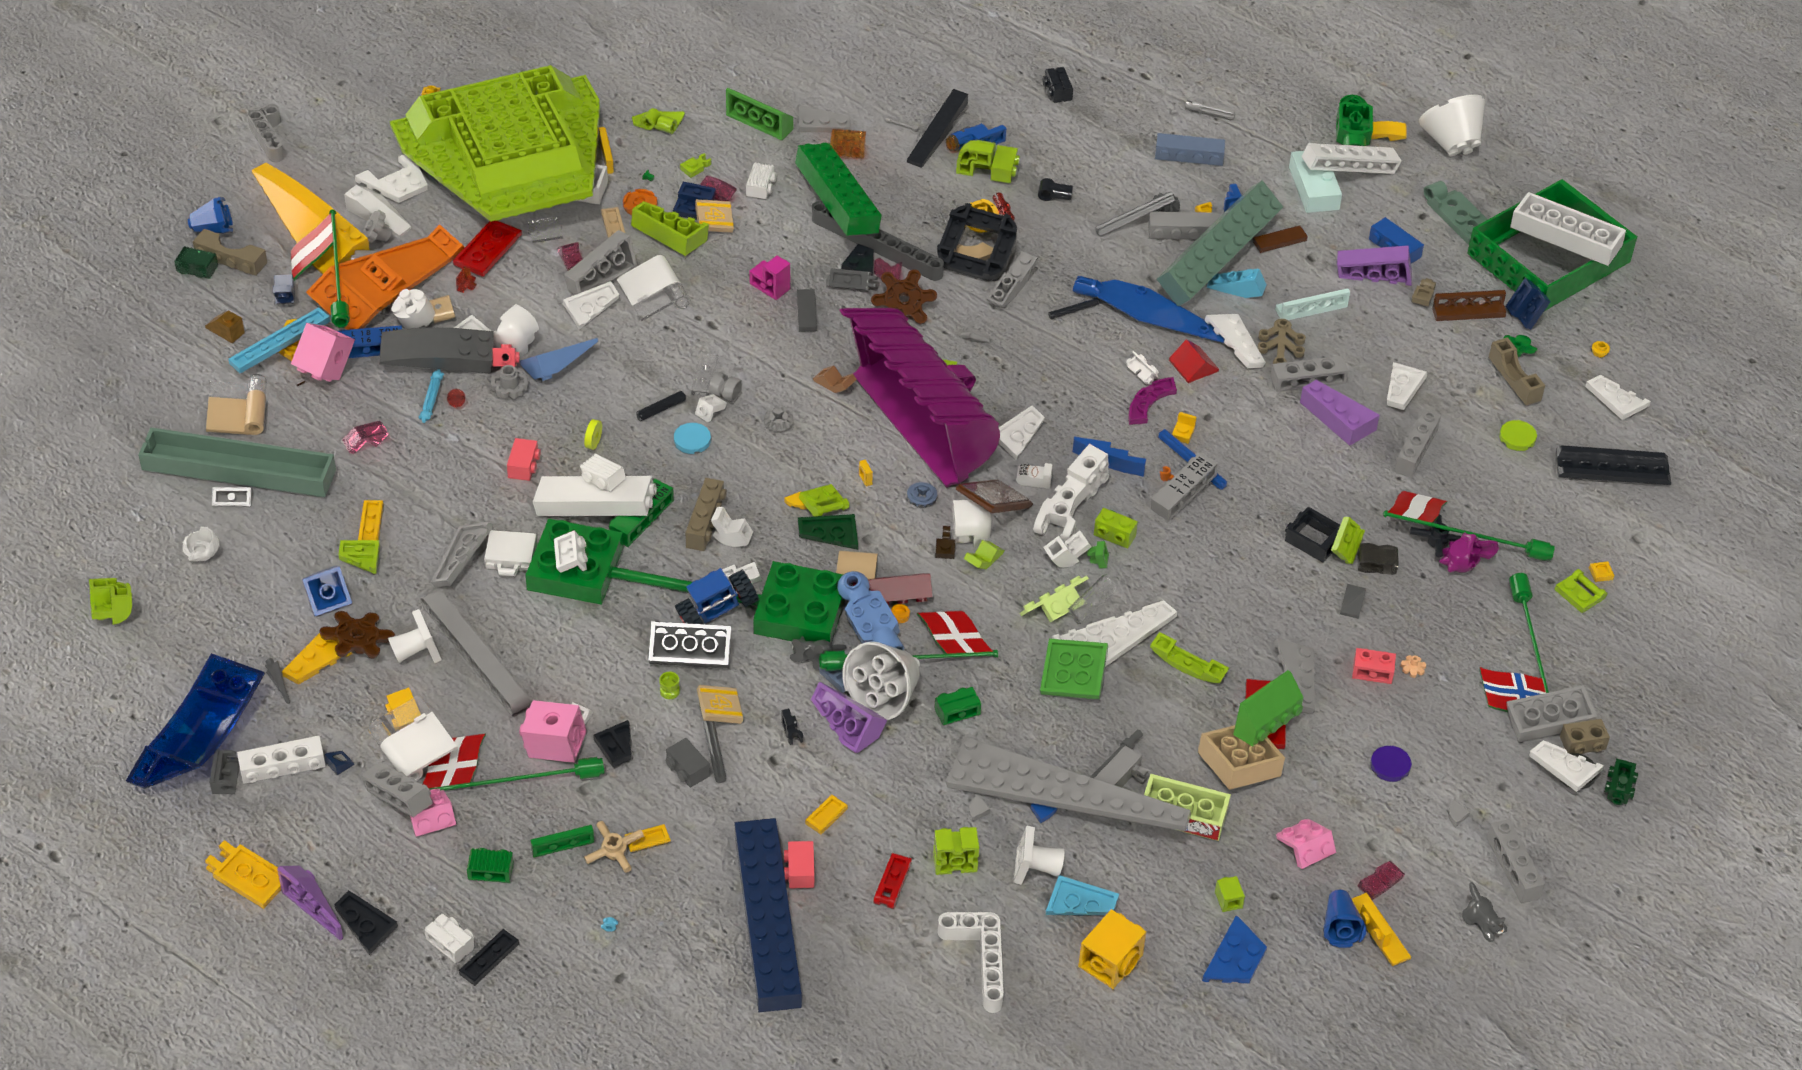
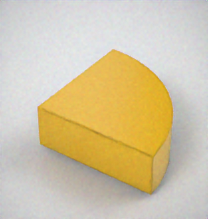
[1195,202,1212,213]
[784,491,807,510]

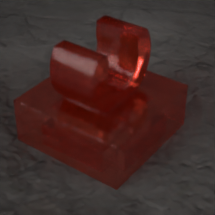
[456,267,477,293]

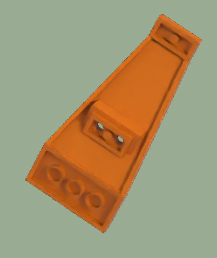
[306,224,465,330]

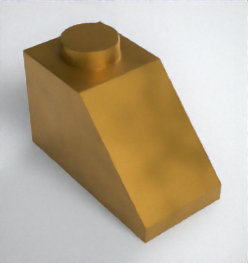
[205,310,245,343]

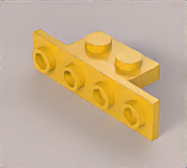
[1352,893,1411,967]

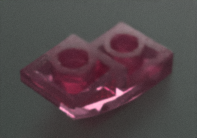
[700,175,737,201]
[1358,861,1405,900]

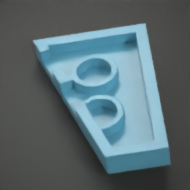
[1046,875,1119,916]

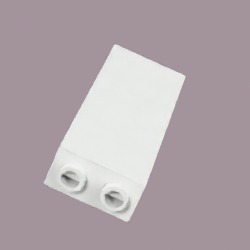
[533,476,657,516]

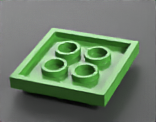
[1040,639,1108,699]

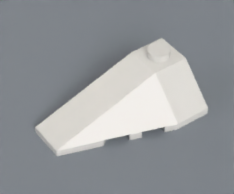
[344,185,411,238]

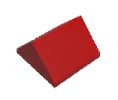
[1169,339,1219,383]

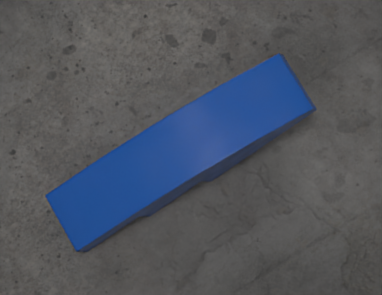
[1072,437,1146,477]

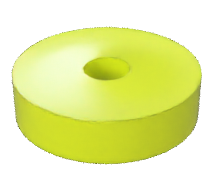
[584,419,602,450]

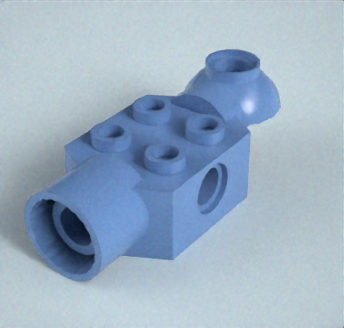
[837,571,905,651]

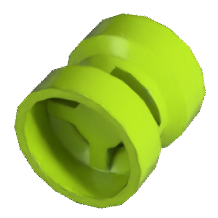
[659,671,680,699]

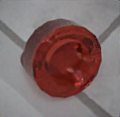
[447,388,466,407]

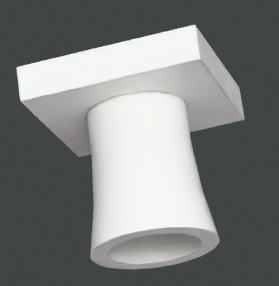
[388,609,442,663]
[1013,826,1064,885]

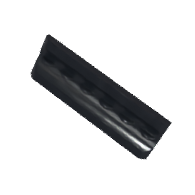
[1556,445,1671,485]

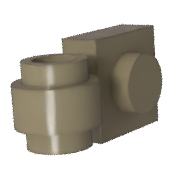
[1411,278,1436,307]

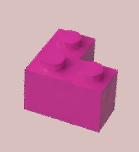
[749,255,790,300]

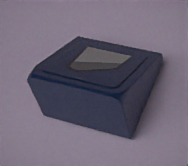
[324,751,354,775]

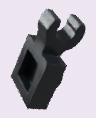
[781,709,803,745]

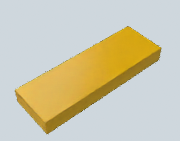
[599,127,614,174]
[358,500,384,540]

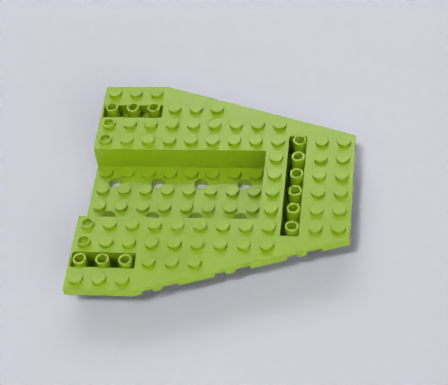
[389,65,600,221]

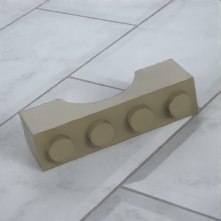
[193,229,267,276]
[1488,337,1545,405]

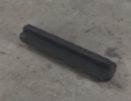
[636,391,686,421]

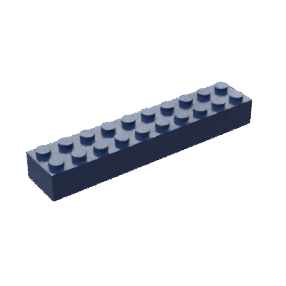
[734,818,802,1013]

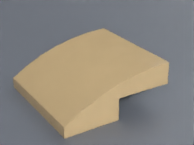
[836,551,878,579]

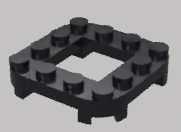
[937,203,1017,281]

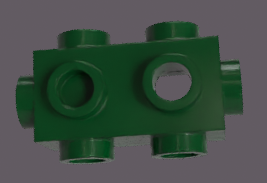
[1604,758,1638,805]

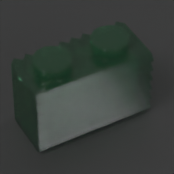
[174,246,218,279]

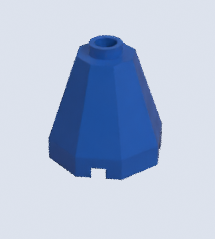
[188,197,233,233]

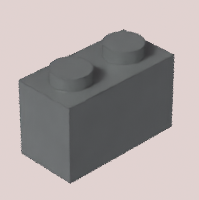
[665,738,710,788]

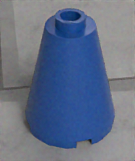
[1323,890,1366,948]

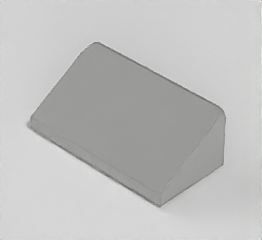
[212,487,253,507]

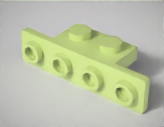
[1020,576,1089,622]

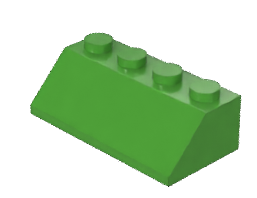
[726,88,793,140]
[1233,670,1304,747]

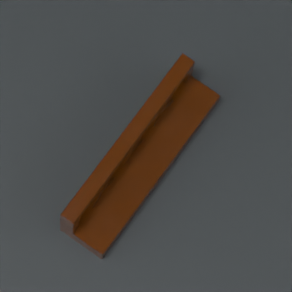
[1432,290,1507,321]

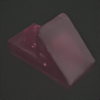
[557,242,583,271]
[874,258,902,280]

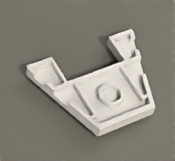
[355,154,428,203]

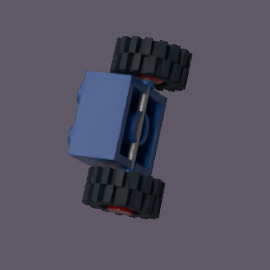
[675,568,759,625]

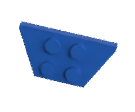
[1202,916,1267,983]

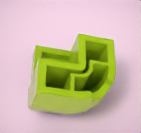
[956,140,996,176]
[89,578,132,625]

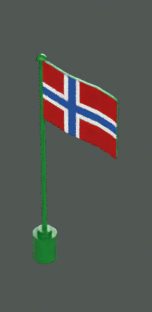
[1479,573,1549,712]

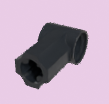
[1038,178,1073,201]

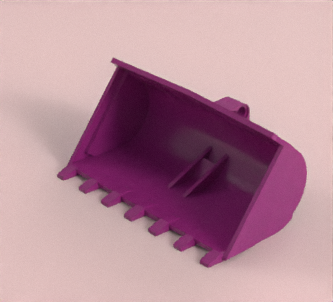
[839,308,1000,488]

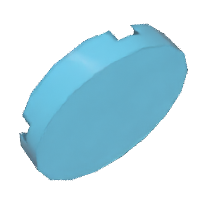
[674,423,711,454]

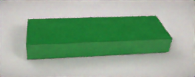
[530,825,594,858]

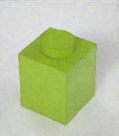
[1215,876,1245,912]

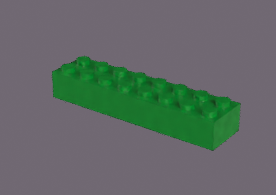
[795,143,882,236]

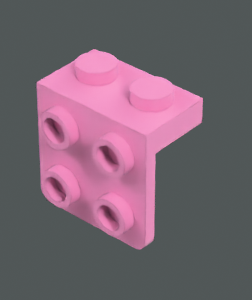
[410,789,456,837]
[1276,819,1336,869]

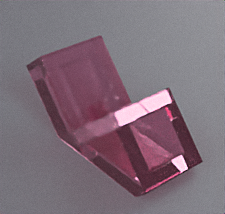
[342,421,389,454]

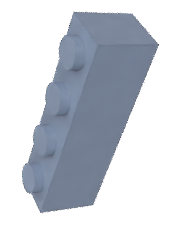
[1155,133,1225,166]

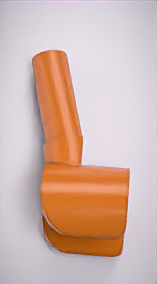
[1160,466,1174,481]

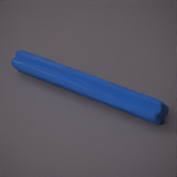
[1158,429,1227,490]

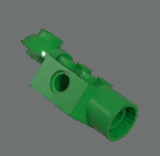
[1336,94,1373,146]

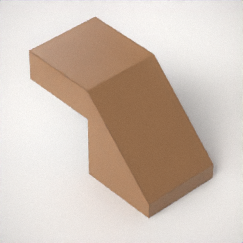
[813,365,857,393]

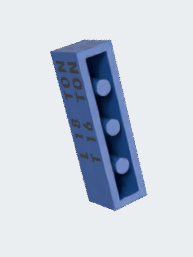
[338,325,402,358]

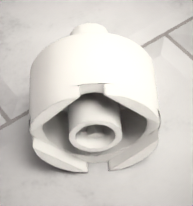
[391,289,435,329]

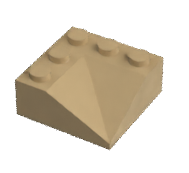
[1198,725,1285,790]

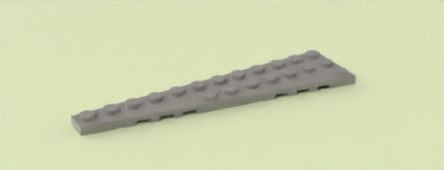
[946,736,1191,831]

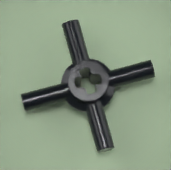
[1410,514,1461,557]

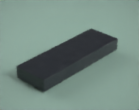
[459,929,519,986]

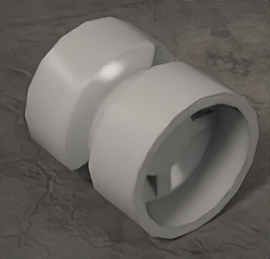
[709,371,742,402]

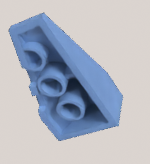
[519,338,598,381]

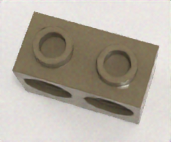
[1560,719,1610,754]

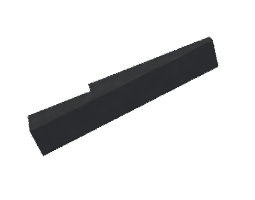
[907,89,968,168]

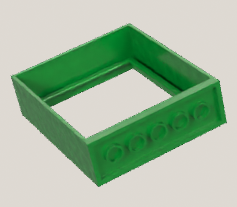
[1467,179,1638,311]

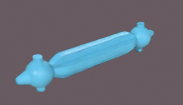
[419,369,444,423]

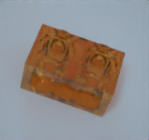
[830,129,866,158]

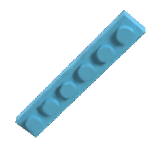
[228,307,331,373]

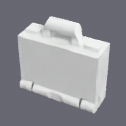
[484,530,537,576]

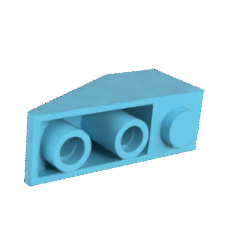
[1207,269,1267,298]

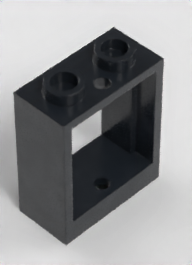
[1285,507,1340,563]

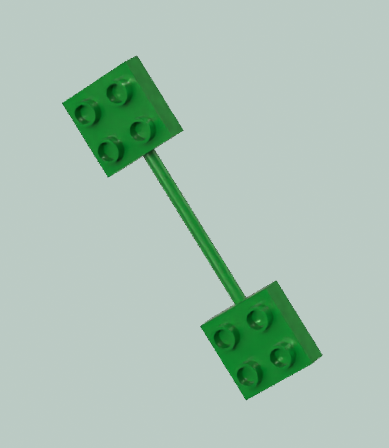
[525,518,845,644]

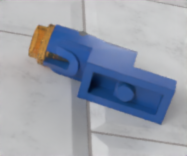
[946,123,1007,151]

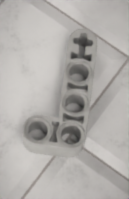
[247,104,284,162]

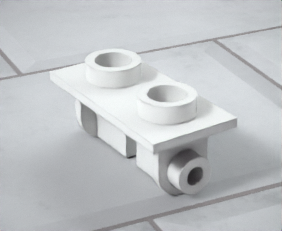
[1126,351,1159,385]

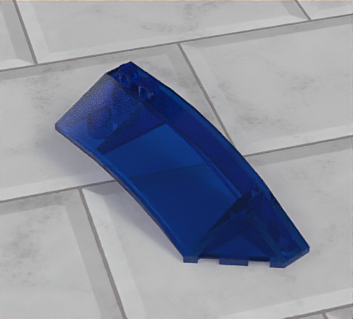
[126,653,265,789]

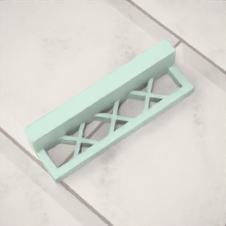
[1275,288,1350,320]

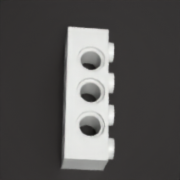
[237,735,326,784]

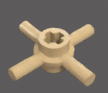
[584,821,644,873]

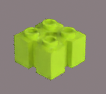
[933,827,979,875]

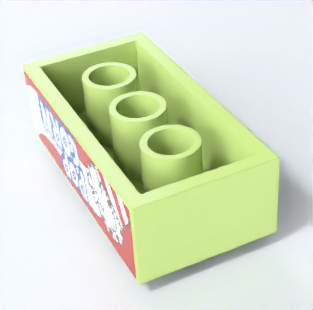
[1144,774,1231,841]

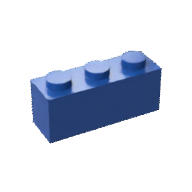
[1369,217,1424,264]

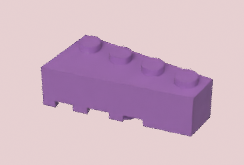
[1337,246,1412,286]
[1300,380,1380,446]

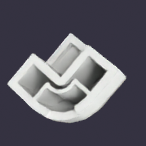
[493,304,539,357]
[952,500,992,548]

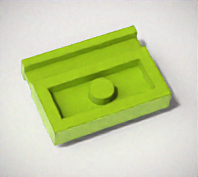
[1331,517,1365,564]

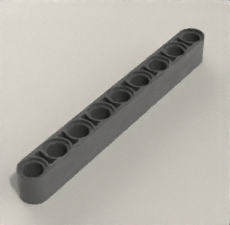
[812,201,944,281]

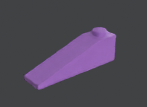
[811,682,887,753]
[277,865,343,940]

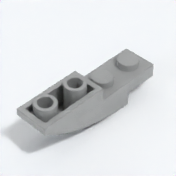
[987,251,1038,308]

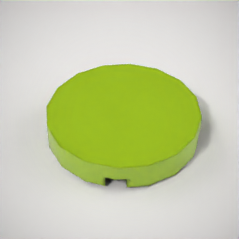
[1499,420,1537,451]

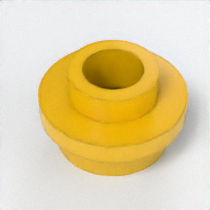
[1592,341,1610,358]

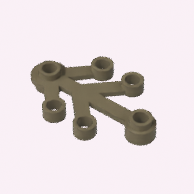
[1258,319,1306,364]

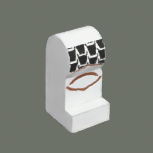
[1016,463,1052,489]

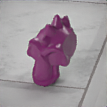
[1439,532,1499,573]

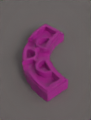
[1128,377,1177,425]

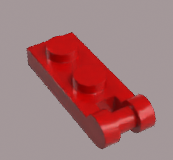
[873,853,912,909]

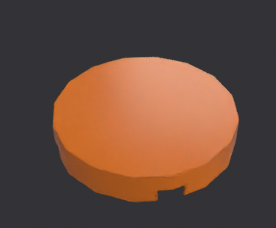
[623,189,658,215]

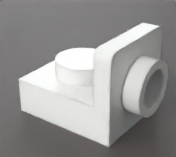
[695,394,727,422]

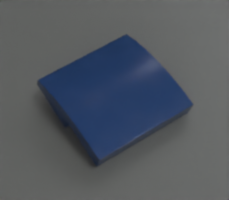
[673,181,716,220]
[1505,278,1551,330]

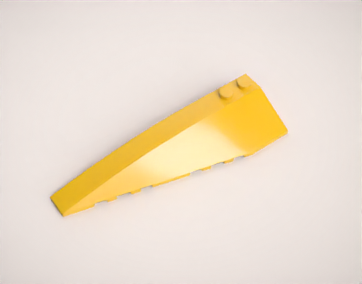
[252,163,370,274]

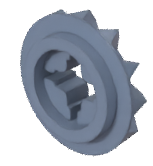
[907,482,937,507]

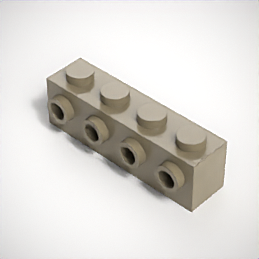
[685,477,727,551]

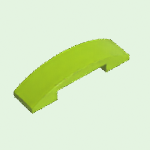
[1150,632,1229,683]

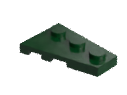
[798,514,858,550]

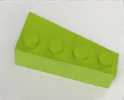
[631,201,709,256]

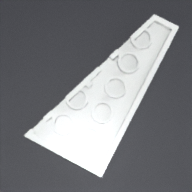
[1052,600,1177,667]

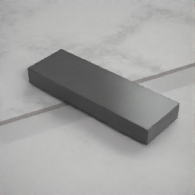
[797,289,817,332]

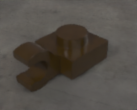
[935,526,956,559]

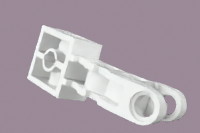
[1033,444,1109,541]

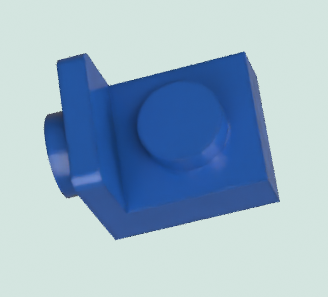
[1223,184,1242,212]

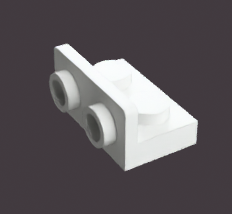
[554,530,588,573]

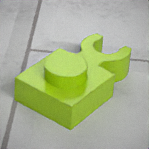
[680,153,712,178]

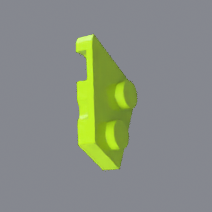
[338,540,380,574]

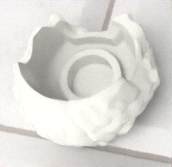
[183,527,220,562]

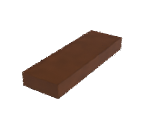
[1253,225,1308,253]

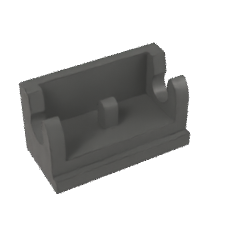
[209,749,240,794]

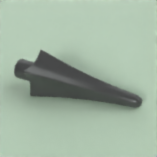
[265,658,290,704]

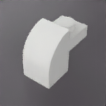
[711,507,753,547]
[1043,531,1092,568]

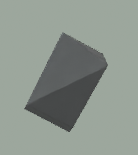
[1340,584,1366,619]

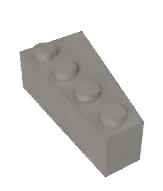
[564,230,637,295]

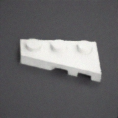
[563,281,619,330]
[1387,362,1427,410]
[1585,375,1651,420]
[999,406,1045,460]
[1529,740,1604,792]

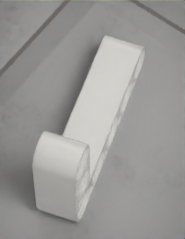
[937,912,1004,1013]

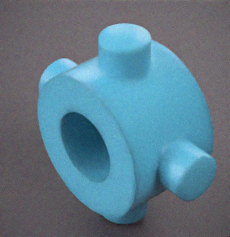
[601,917,618,932]

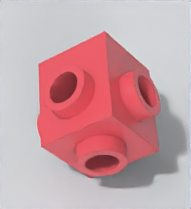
[493,344,520,368]

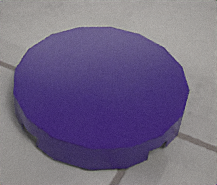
[1370,746,1412,782]

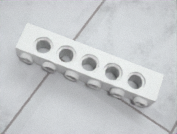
[1302,143,1402,174]

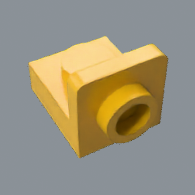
[1172,412,1197,444]

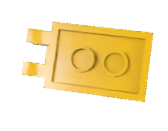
[205,840,281,909]

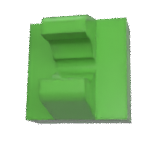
[1087,541,1109,569]

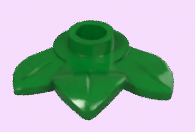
[1503,335,1537,357]

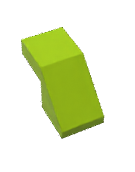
[964,540,1005,569]

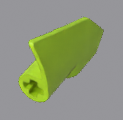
[631,108,685,134]

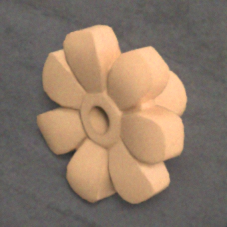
[1400,655,1426,678]

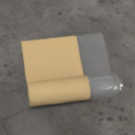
[206,374,267,435]

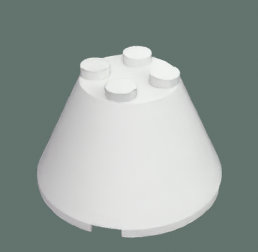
[1419,94,1485,157]
[843,642,920,720]

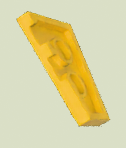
[282,633,352,685]

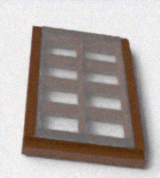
[956,479,1033,513]

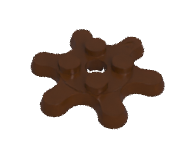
[871,269,937,324]
[319,611,395,659]

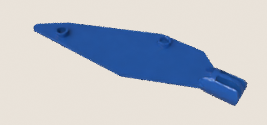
[1073,276,1225,343]

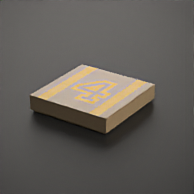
[695,199,734,233]
[697,685,743,724]

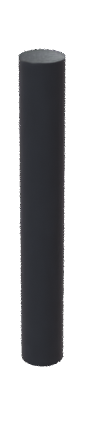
[1048,298,1099,319]

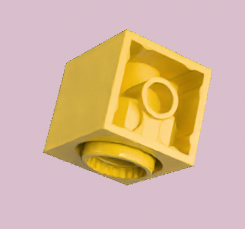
[1078,909,1146,989]

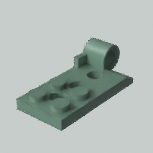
[1423,181,1488,245]

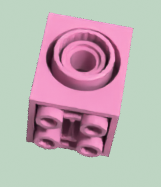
[291,323,355,382]
[519,700,587,763]

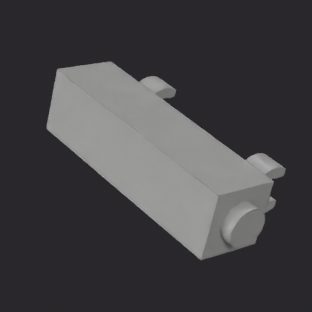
[1094,745,1149,788]

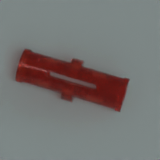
[992,192,1015,220]

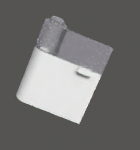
[616,255,691,321]
[368,695,458,781]

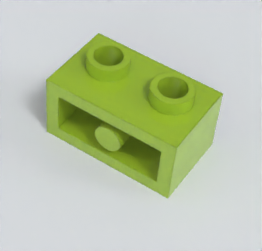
[990,145,1020,183]
[1093,508,1138,549]

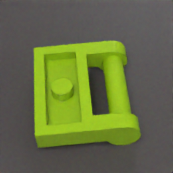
[799,484,849,517]
[1554,569,1608,613]

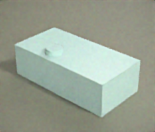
[1289,151,1342,213]

